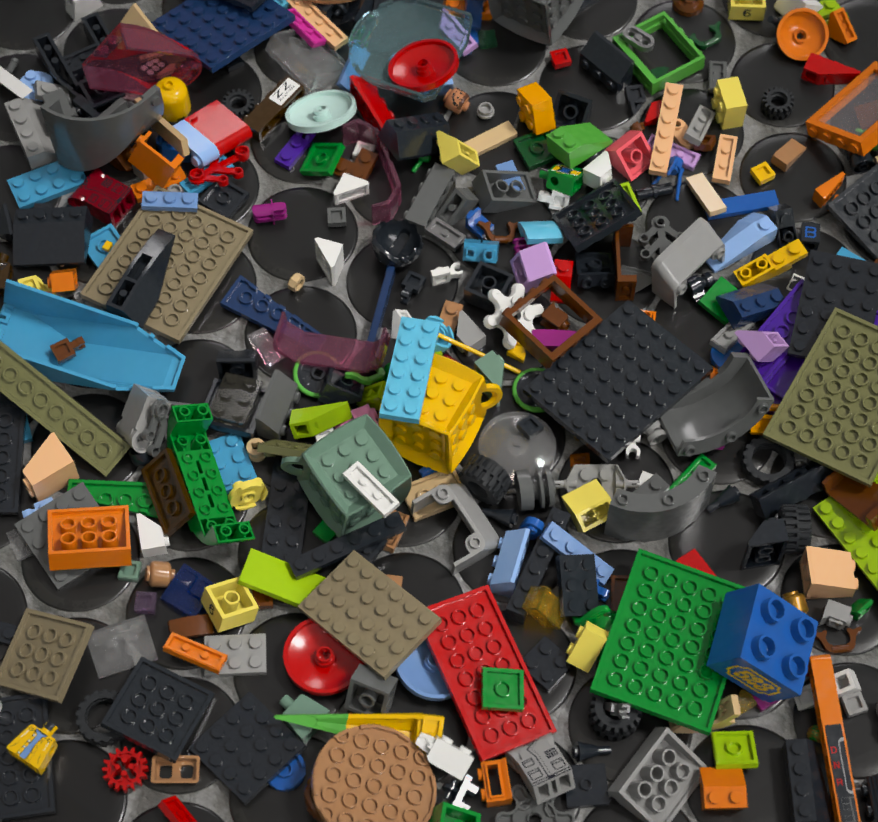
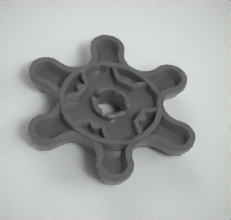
[495,785,575,822]

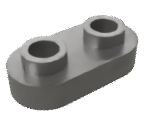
[622,25,654,52]

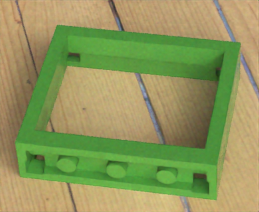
[612,11,705,95]

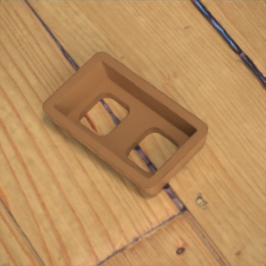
[151,755,200,784]

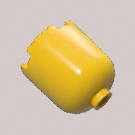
[156,77,191,122]

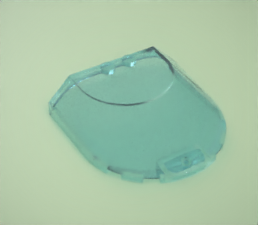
[348,0,473,102]

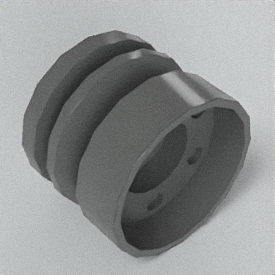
[514,466,556,511]

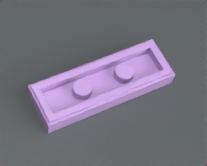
[647,134,701,171]

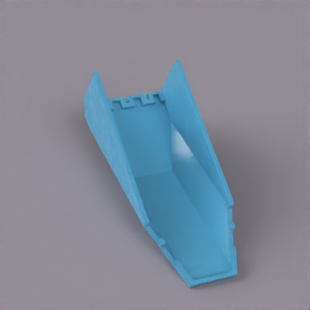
[0,279,186,392]

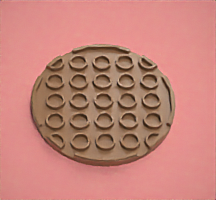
[311,724,437,822]

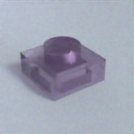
[134,591,158,614]

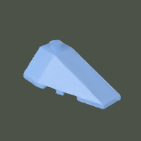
[706,212,778,274]

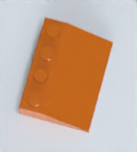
[48,505,132,571]

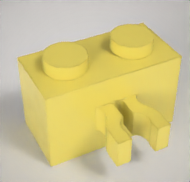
[566,621,609,673]

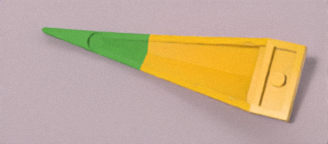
[274,713,444,757]

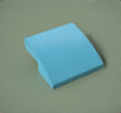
[517,221,564,245]

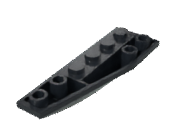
[106,228,175,329]

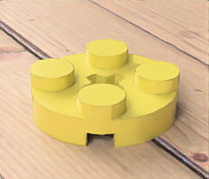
[228,477,268,510]

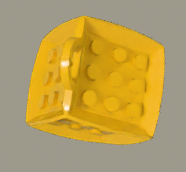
[378,353,503,474]

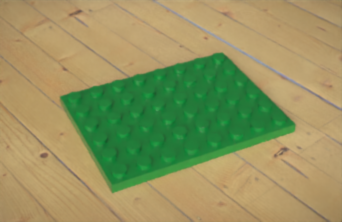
[589,548,744,736]

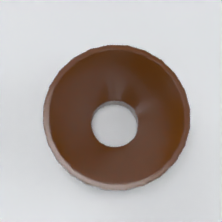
[672,0,704,17]

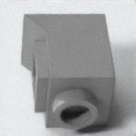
[819,599,853,630]

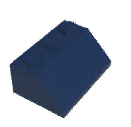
[716,283,785,329]

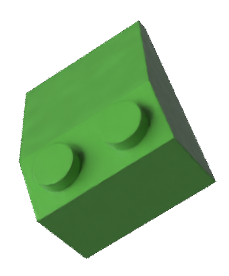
[546,122,613,169]

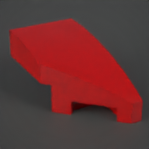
[643,100,662,126]

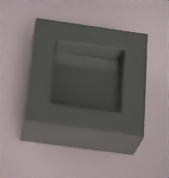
[327,207,347,227]

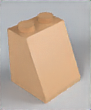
[22,432,79,502]
[799,546,859,599]

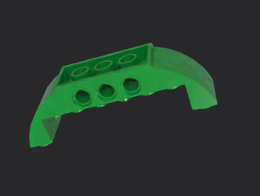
[167,403,255,546]

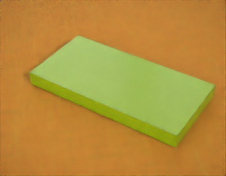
[237,548,325,608]

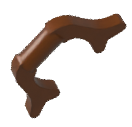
[476,221,518,244]
[815,627,862,654]

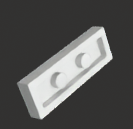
[343,461,400,518]

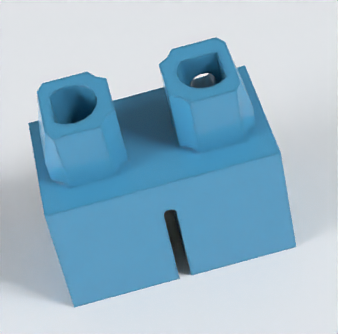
[463,238,499,263]

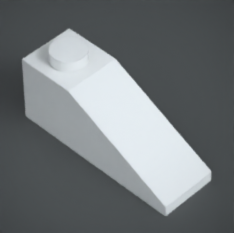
[794,668,862,711]

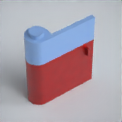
[173,100,253,169]

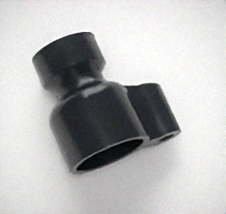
[686,272,715,305]

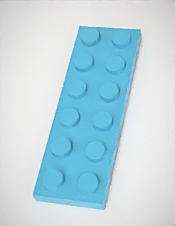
[379,316,440,424]

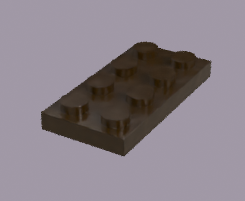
[141,448,196,536]

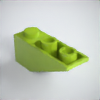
[289,401,353,439]

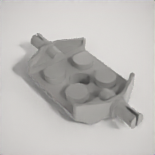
[554,464,640,500]

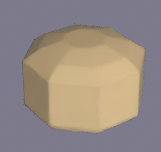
[288,273,305,292]

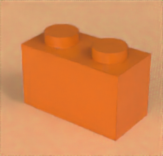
[47,268,78,293]

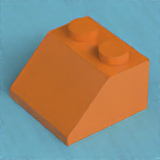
[699,767,748,810]

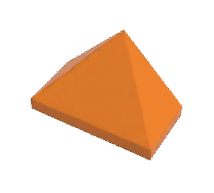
[828,7,858,44]

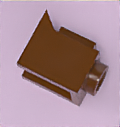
[540,301,570,330]

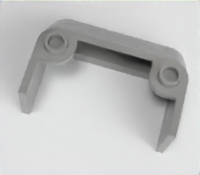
[651,217,725,309]
[411,483,500,576]

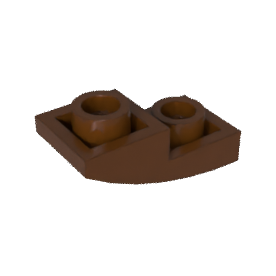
[167,614,214,639]

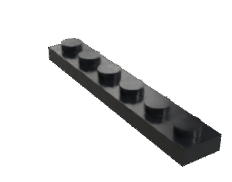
[288,511,407,580]

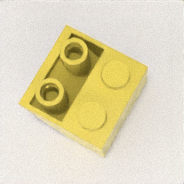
[436,131,480,175]
[561,479,611,533]

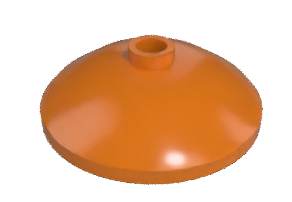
[776,8,829,61]

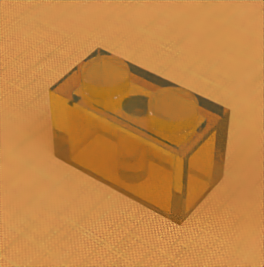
[522,585,565,630]

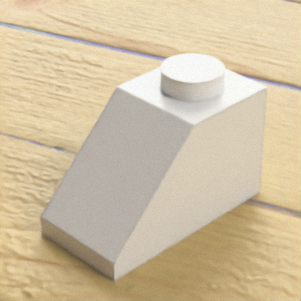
[583,151,612,189]
[136,513,170,558]

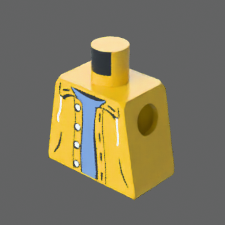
[6,721,58,775]

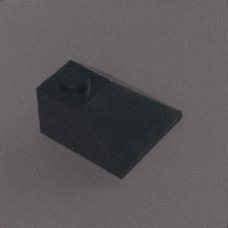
[318,363,365,405]

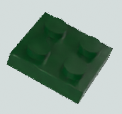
[513,131,558,171]

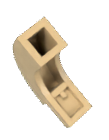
[669,694,741,734]

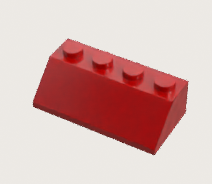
[349,75,395,150]

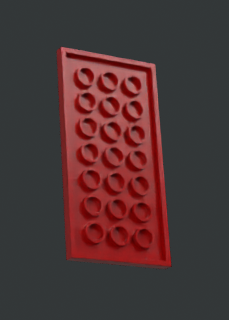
[425,585,557,762]

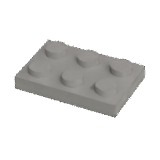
[204,633,267,677]

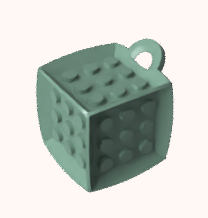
[280,414,412,538]

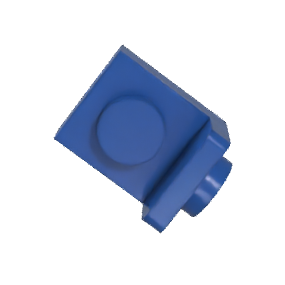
[465,207,494,240]

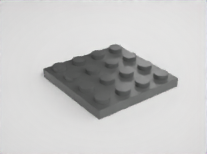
[14,482,100,591]

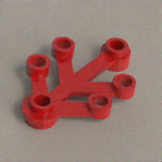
[188,145,250,187]

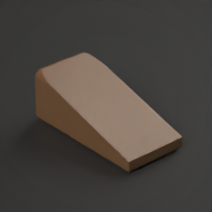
[771,138,807,172]

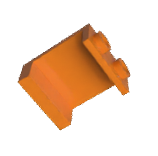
[128,131,184,188]

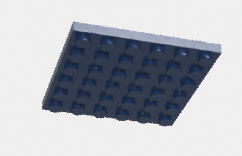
[151,0,296,73]

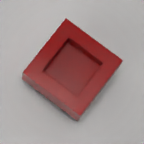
[549,48,572,69]

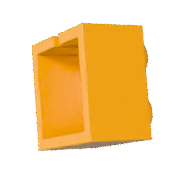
[516,82,556,135]

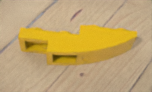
[733,239,808,287]

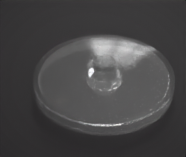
[478,411,556,484]

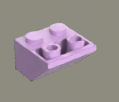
[510,242,557,293]
[735,330,789,362]

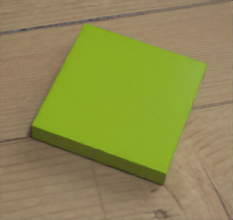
[711,731,759,769]

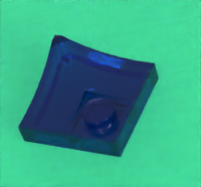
[160,563,214,616]

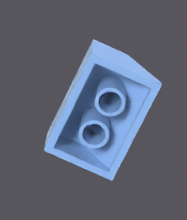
[487,528,530,598]

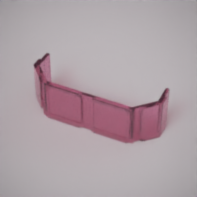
[342,119,401,225]
[273,312,391,373]

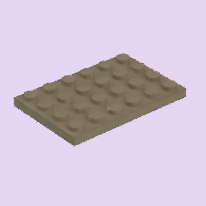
[298,550,442,680]

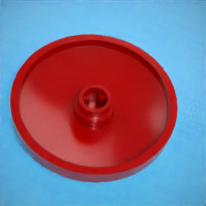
[388,39,459,93]
[283,618,365,696]

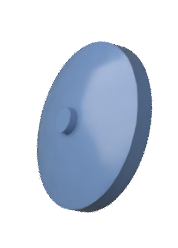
[395,640,451,701]

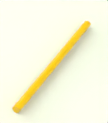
[438,333,521,374]

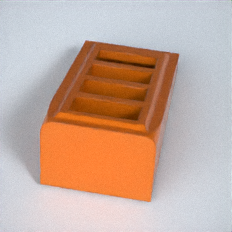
[812,172,845,208]

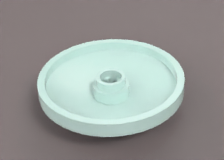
[285,90,357,133]

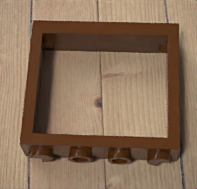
[499,274,603,368]

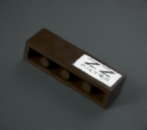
[242,75,305,143]

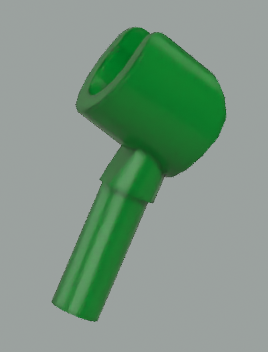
[411,156,431,173]

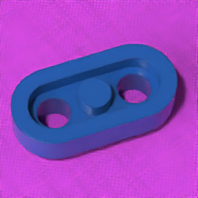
[518,516,545,541]

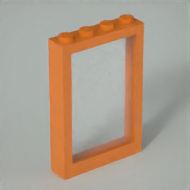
[805,61,878,157]

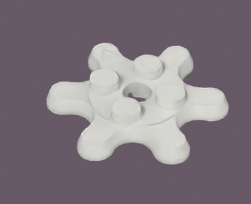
[483,283,544,350]

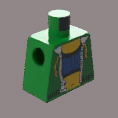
[539,164,583,196]

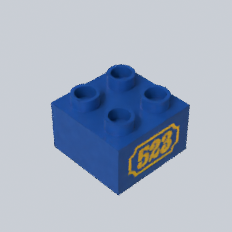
[706,583,818,702]

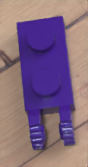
[274,132,316,171]

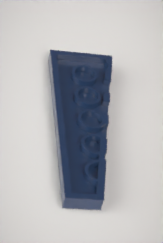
[220,275,327,352]

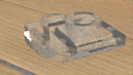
[247,327,285,367]

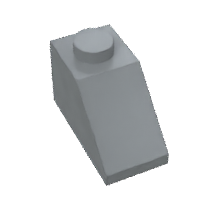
[456,310,486,357]

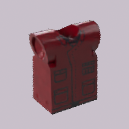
[67,168,136,228]

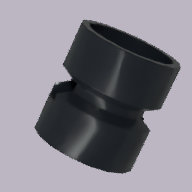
[844,149,874,174]

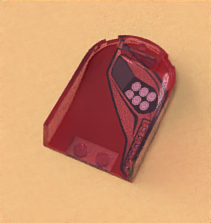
[82,23,202,95]

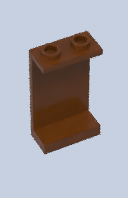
[612,223,637,301]
[821,471,878,532]

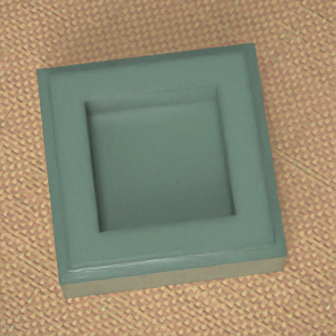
[118,560,142,583]

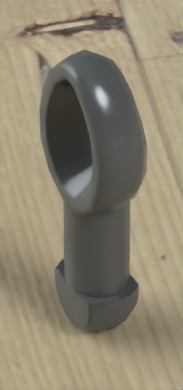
[0,58,19,85]

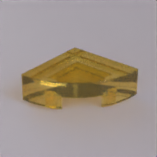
[738,689,757,714]

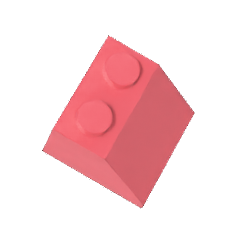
[604,130,652,182]

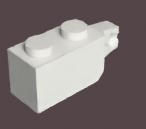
[415,732,474,781]

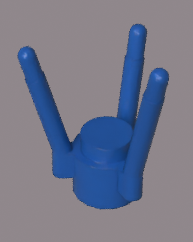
[651,156,684,201]

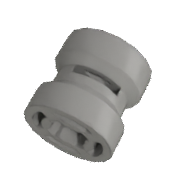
[643,420,667,445]

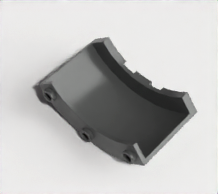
[659,352,775,456]
[604,465,717,542]

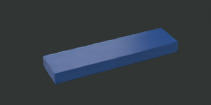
[705,190,780,220]

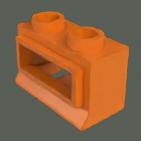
[477,758,512,808]

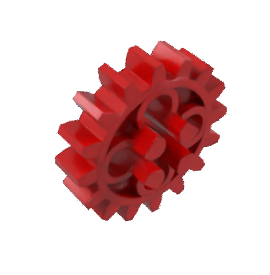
[102,746,149,793]

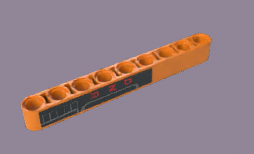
[808,654,861,822]

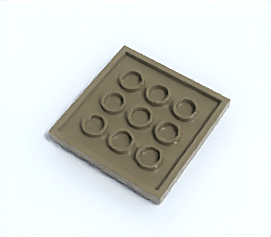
[0,608,95,704]

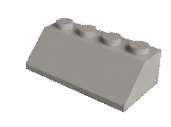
[4,98,58,170]

